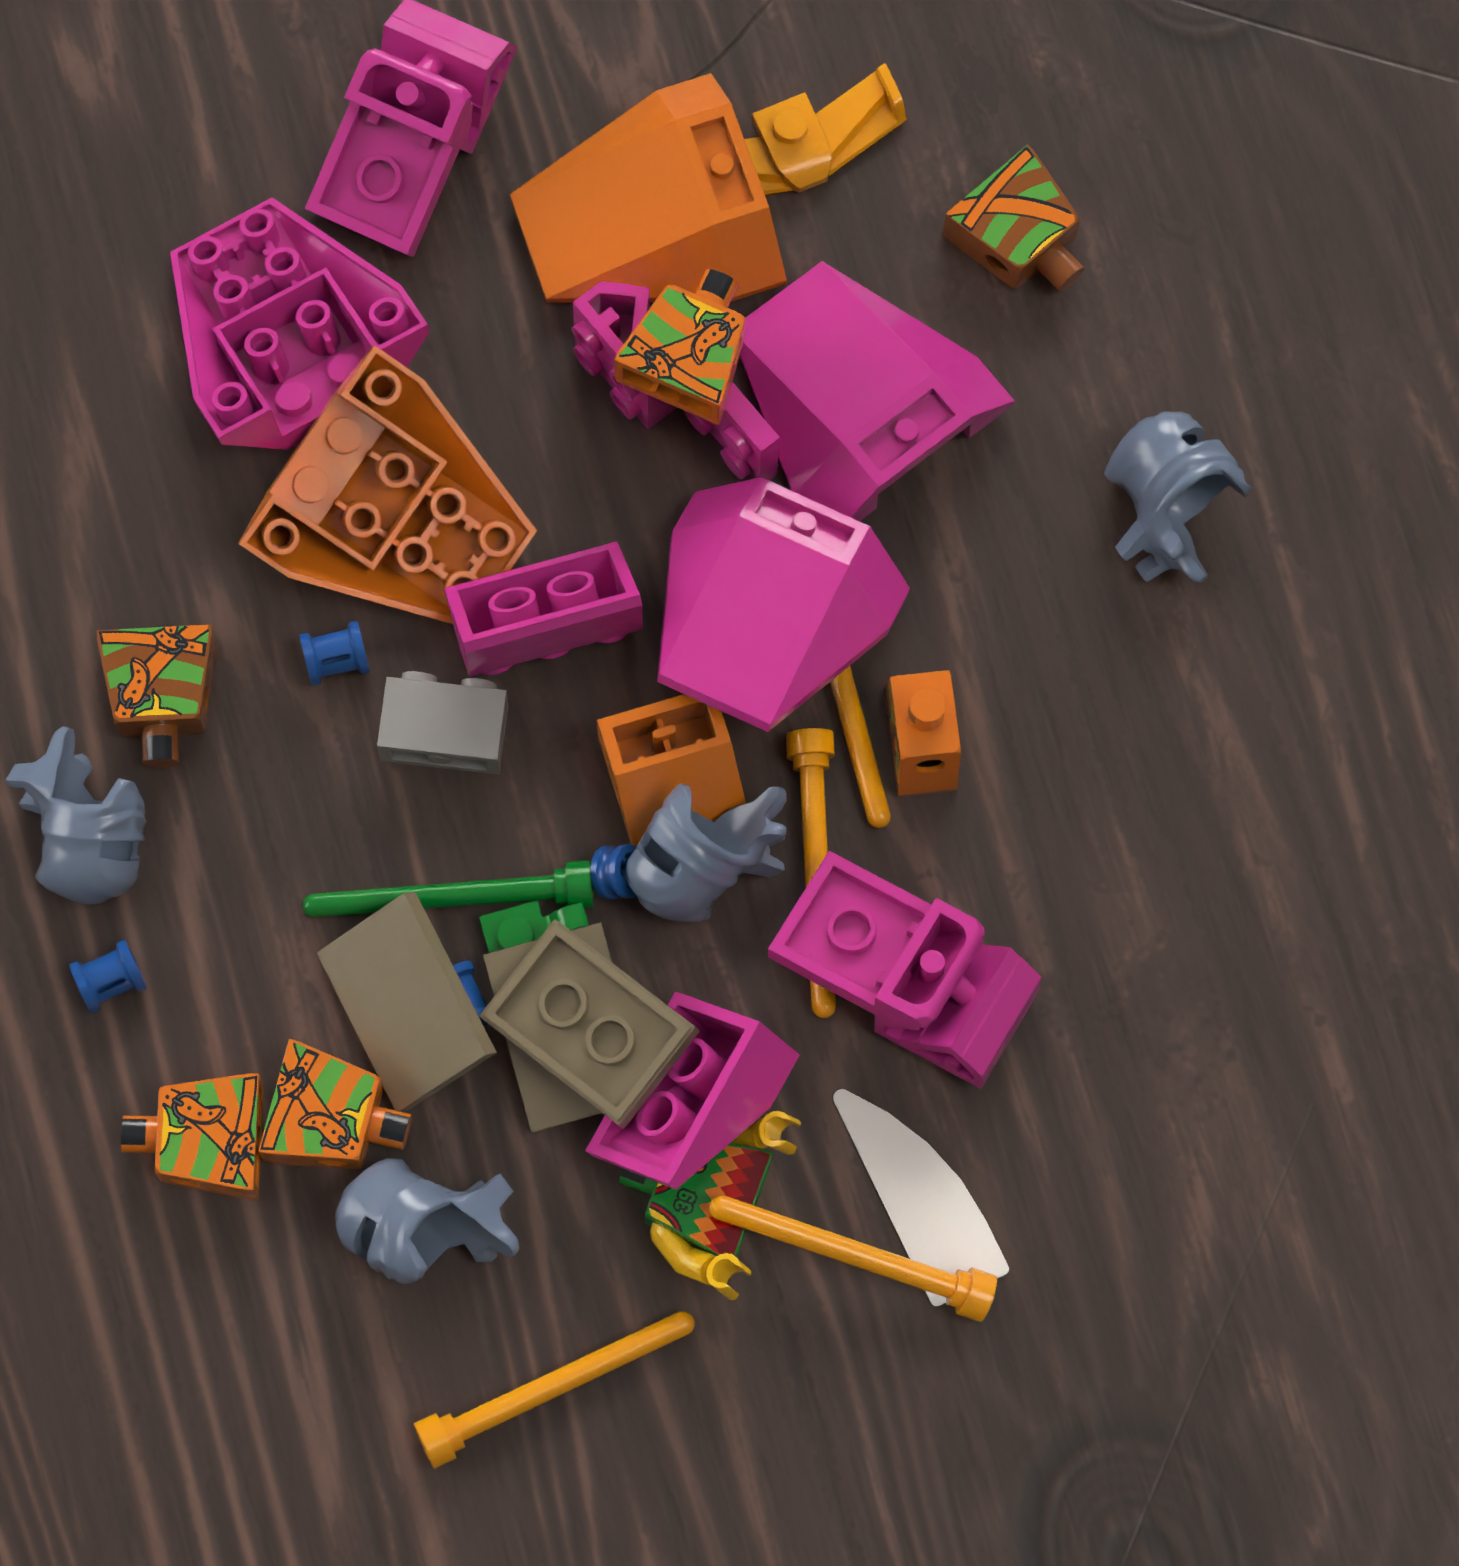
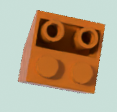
[597,694,746,847]

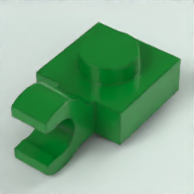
[479,900,589,953]

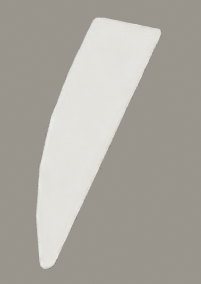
[833,1089,1009,1306]

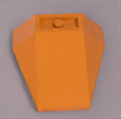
[510,73,787,303]
[238,345,537,624]

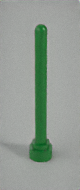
[302,860,594,918]

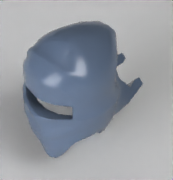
[1104,411,1252,583]
[5,726,147,905]
[626,783,786,923]
[335,1158,519,1284]

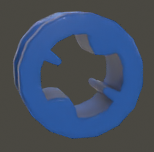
[590,844,637,900]

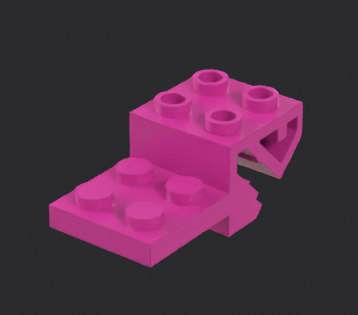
[305,0,518,257]
[571,281,780,481]
[768,851,1041,1089]

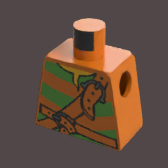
[614,269,746,425]
[883,670,961,797]
[258,1039,412,1170]
[121,1073,264,1200]

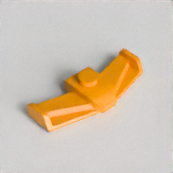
[744,63,907,195]

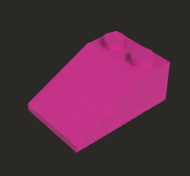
[585,991,800,1190]

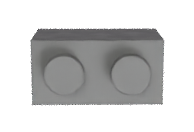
[377,671,508,775]

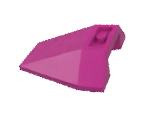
[170,197,430,450]
[739,261,1015,521]
[657,477,910,732]

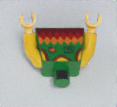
[619,1111,801,1300]

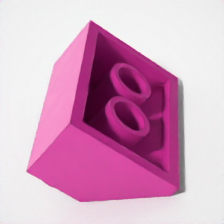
[444,541,643,677]

